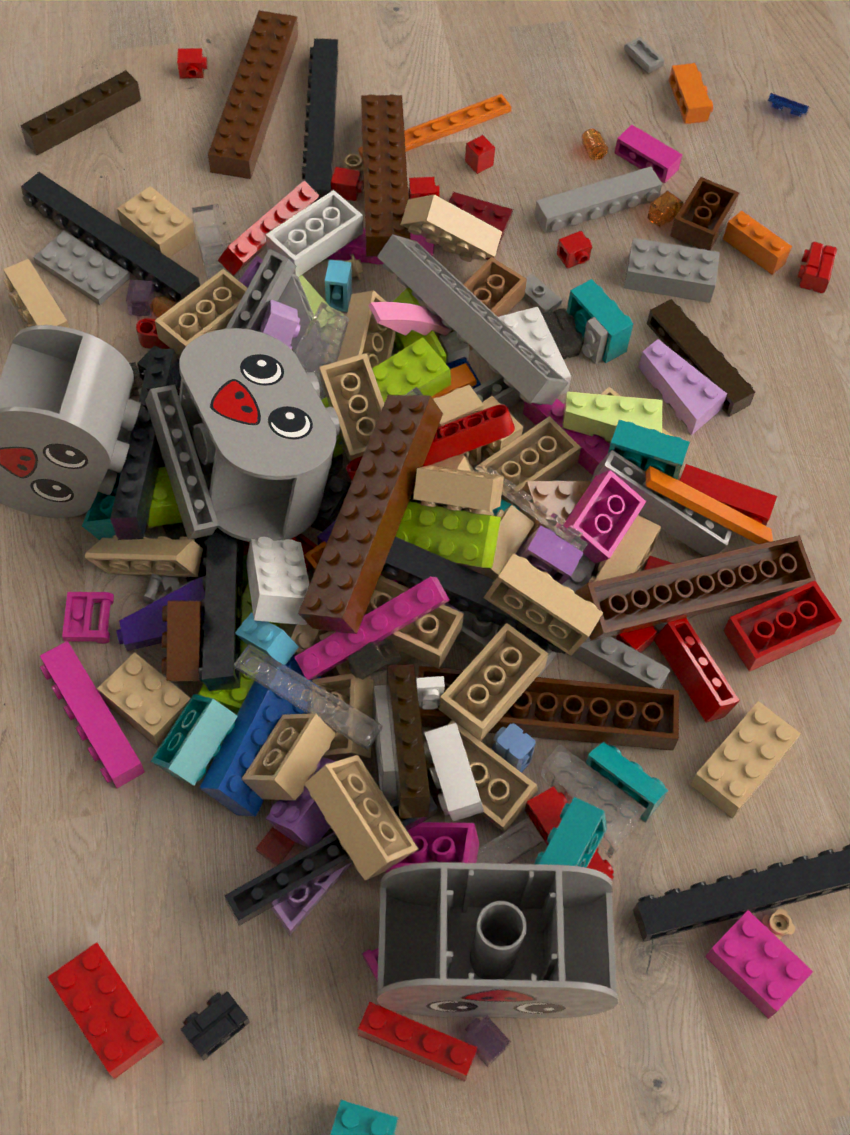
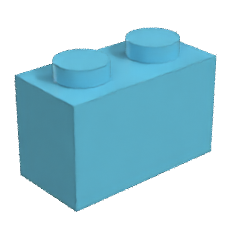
[325,260,352,312]
[235,613,299,667]

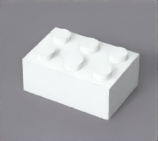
[424,723,484,822]

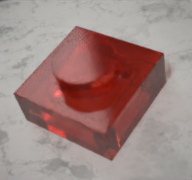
[256,827,295,866]

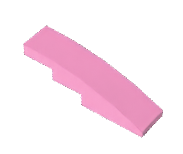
[368,302,452,336]

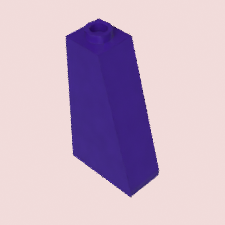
[116,576,205,651]

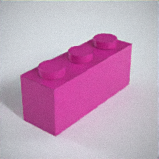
[614,125,682,184]

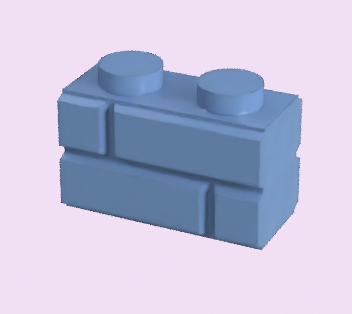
[492,723,536,773]

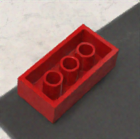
[723,580,842,672]
[47,942,164,1079]

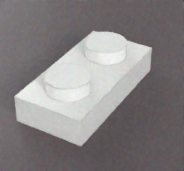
[416,676,445,710]

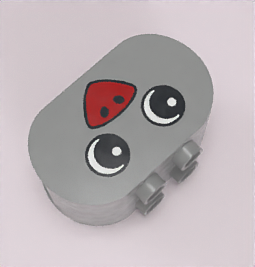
[0,325,141,518]
[179,328,340,542]
[377,862,618,1019]

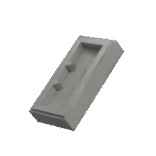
[624,37,665,73]
[524,274,562,316]

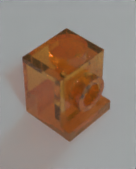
[647,190,683,227]

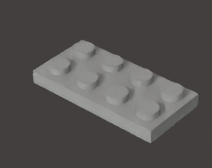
[34,231,130,305]

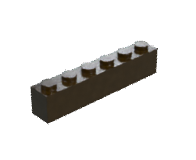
[20,70,141,156]
[646,299,755,417]
[386,664,430,818]

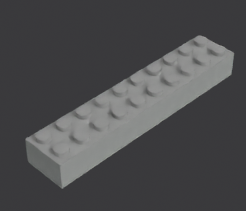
[377,234,568,405]

